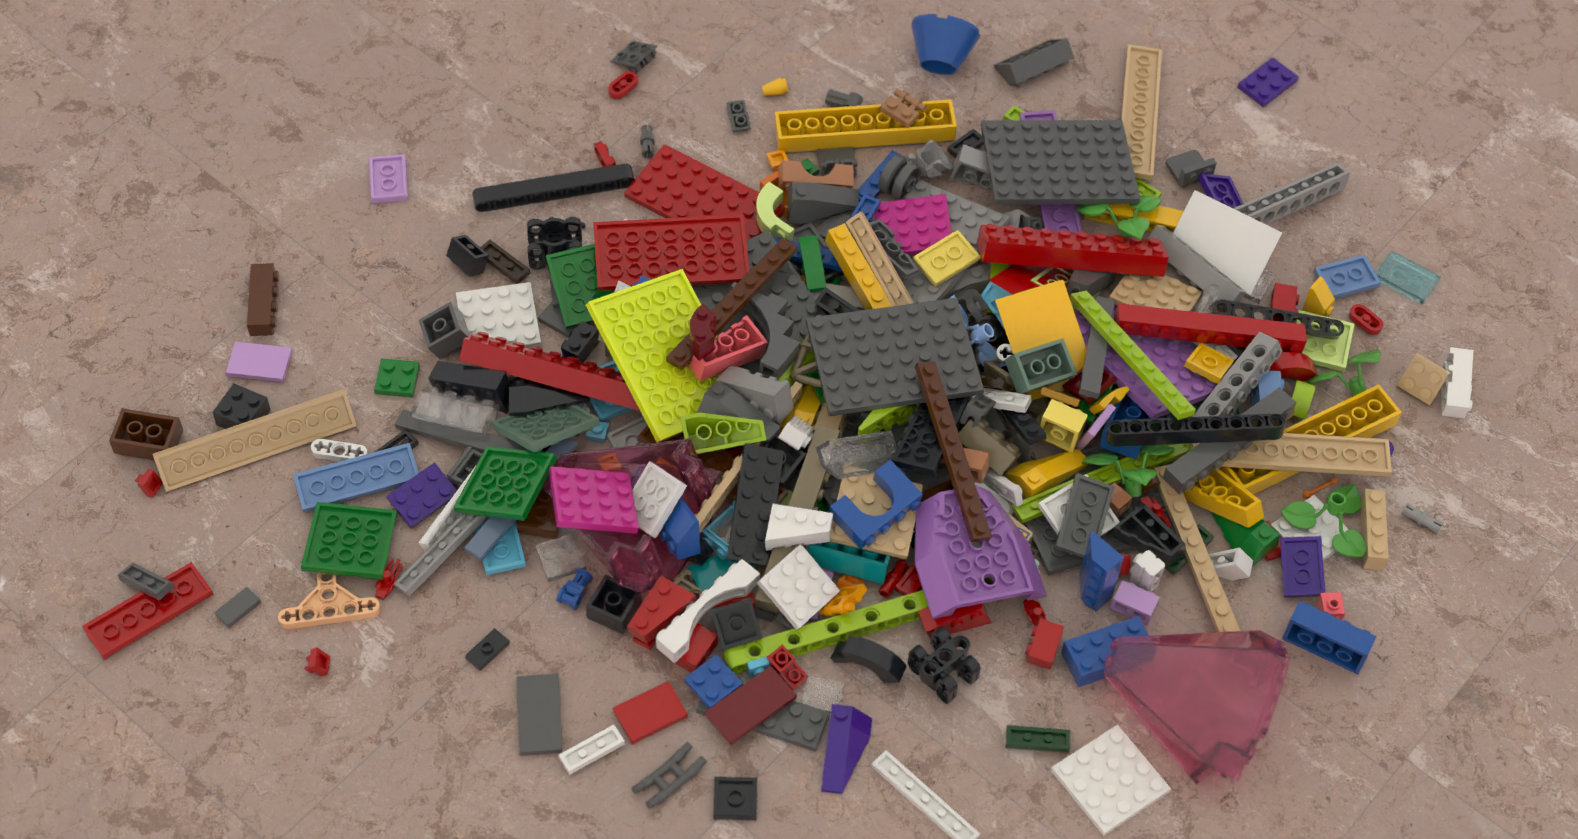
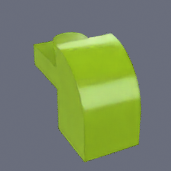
[1291,380,1316,419]

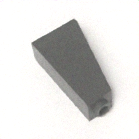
[1067,270,1117,298]

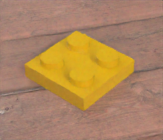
[1184,343,1235,384]

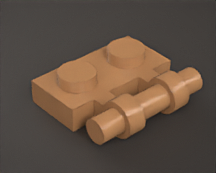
[879,88,927,128]

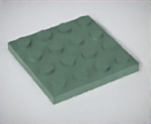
[491,404,600,452]

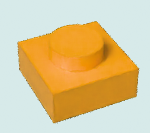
[766,149,789,171]

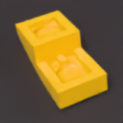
[1089,386,1129,415]

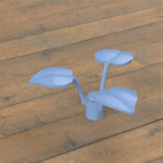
[949,295,1006,368]

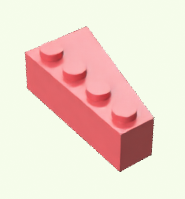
[689,315,768,381]

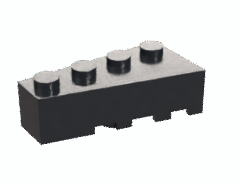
[428,361,510,414]

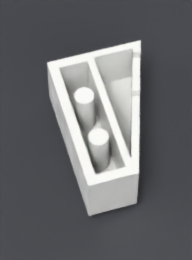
[1441,347,1474,419]
[765,504,833,550]

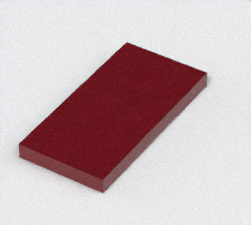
[705,666,797,746]

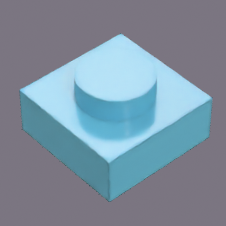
[586,421,610,443]
[747,656,769,679]

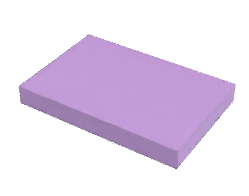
[369,154,408,203]
[226,341,293,383]
[1075,404,1116,451]

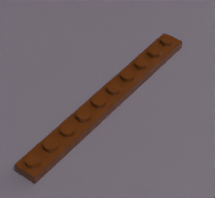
[666,237,798,371]
[915,361,992,542]

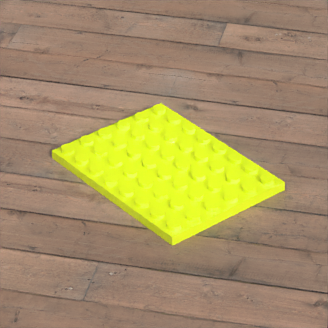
[586,269,722,443]

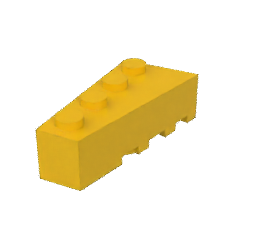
[1183,469,1264,528]

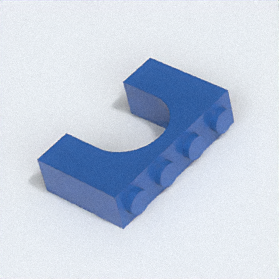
[829,460,923,549]

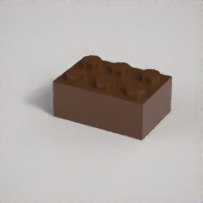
[109,408,183,460]

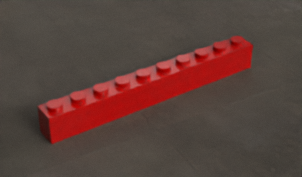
[1114,303,1307,353]

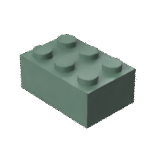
[1005,338,1077,394]

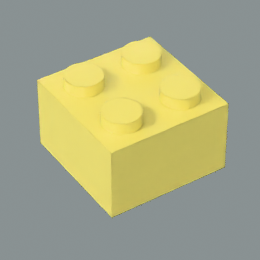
[1040,399,1088,453]

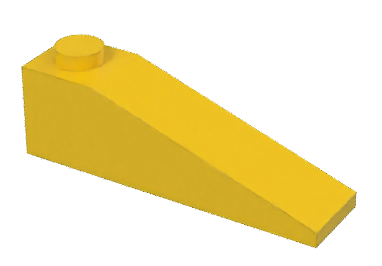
[778,384,822,434]
[1005,449,1090,499]

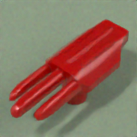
[1139,496,1171,528]
[375,559,403,600]
[1023,599,1047,625]

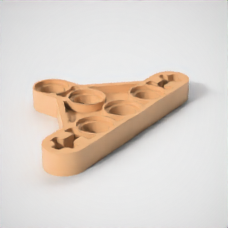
[278,573,381,629]

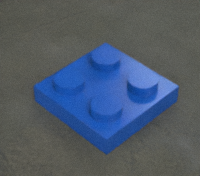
[684,655,743,709]

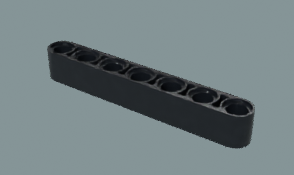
[1212,299,1344,339]

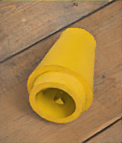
[762,77,788,96]

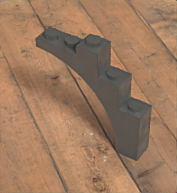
[730,282,800,380]

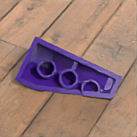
[821,704,872,794]

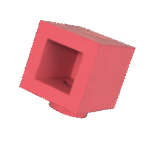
[1317,592,1345,620]

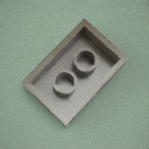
[959,417,1022,476]

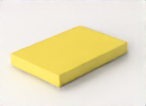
[913,230,981,287]

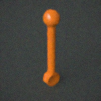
[1303,477,1338,499]

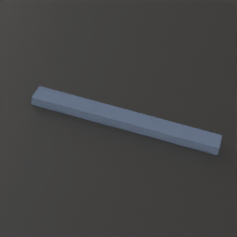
[464,438,578,561]

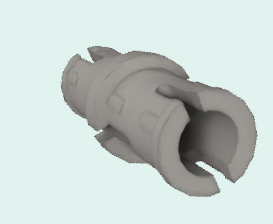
[1401,503,1443,534]

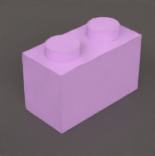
[1110,580,1160,626]

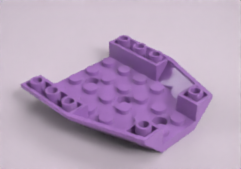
[914,486,1047,619]

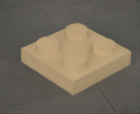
[1397,353,1450,406]

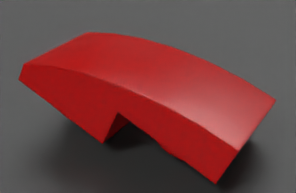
[767,644,809,690]

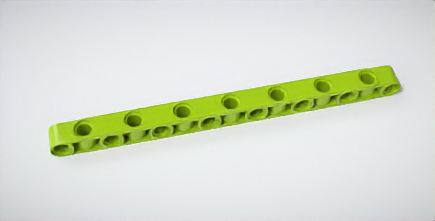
[723,577,994,674]

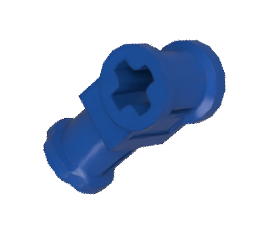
[556,568,593,610]

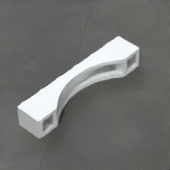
[656,559,760,663]

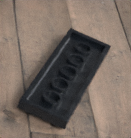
[726,443,784,568]

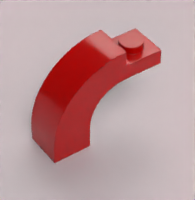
[1250,352,1317,382]

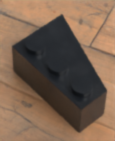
[1113,503,1186,566]

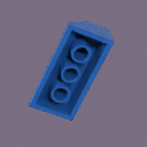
[659,497,700,560]
[1079,531,1124,612]

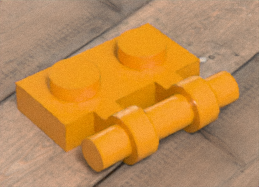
[819,583,867,617]

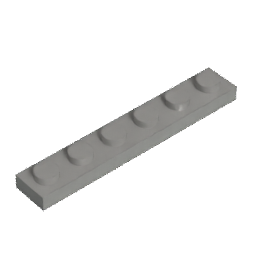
[394,513,488,597]

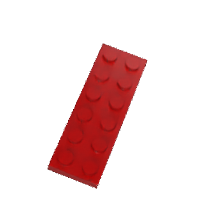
[82,562,213,660]

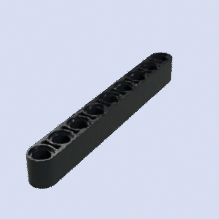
[472,164,635,212]
[1106,413,1286,447]

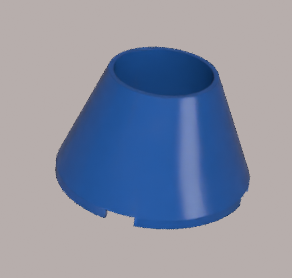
[911,14,980,75]

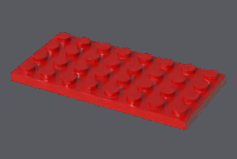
[624,144,786,240]
[593,214,750,291]

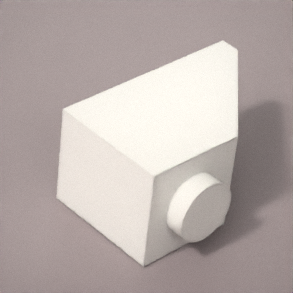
[1209,548,1253,581]

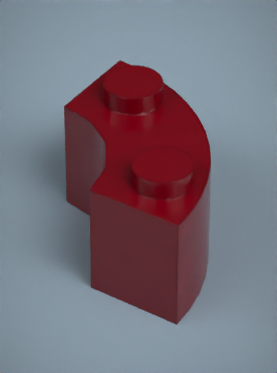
[689,304,716,361]

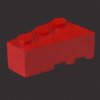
[627,576,697,644]
[918,603,991,639]

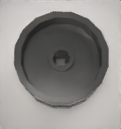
[878,155,921,200]

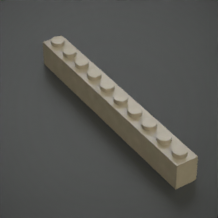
[755,424,843,614]

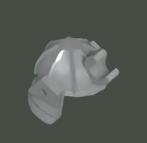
[907,140,953,178]

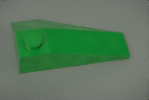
[1210,511,1280,567]

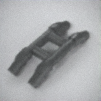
[632,741,707,809]

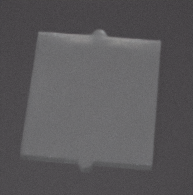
[802,675,844,713]

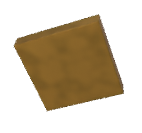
[1040,387,1082,407]

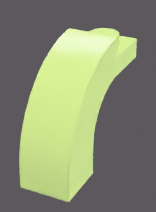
[756,182,794,241]

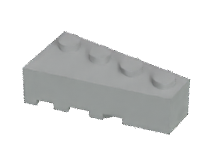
[716,365,794,423]

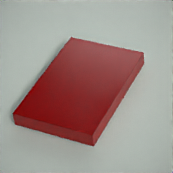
[613,681,688,744]

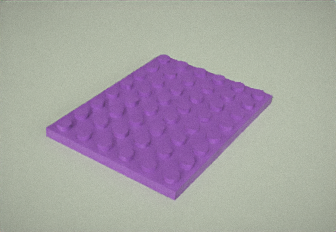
[1074,305,1218,419]

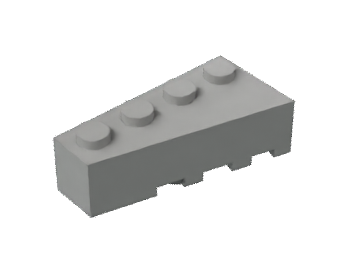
[948,144,991,189]

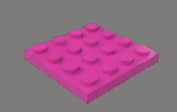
[875,194,951,257]
[549,466,639,534]

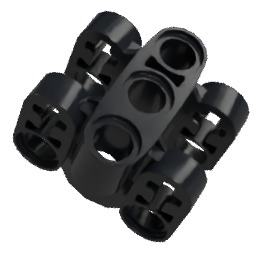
[527,217,582,273]
[907,627,981,704]

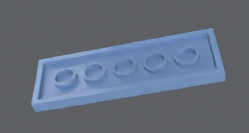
[293,443,419,513]

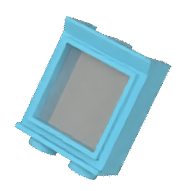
[701,500,735,563]

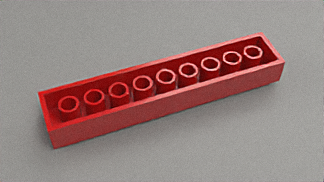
[976,224,1169,277]
[459,332,640,411]

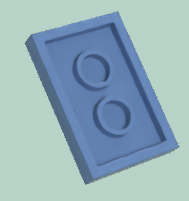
[1313,254,1381,299]

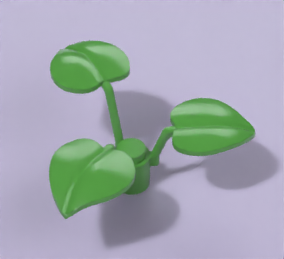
[1076,195,1161,240]
[1306,349,1381,397]
[1082,445,1174,497]
[1281,484,1366,558]

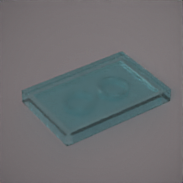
[1376,250,1441,304]

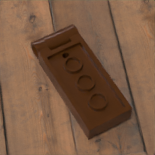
[517,446,578,539]

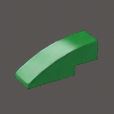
[798,235,826,292]

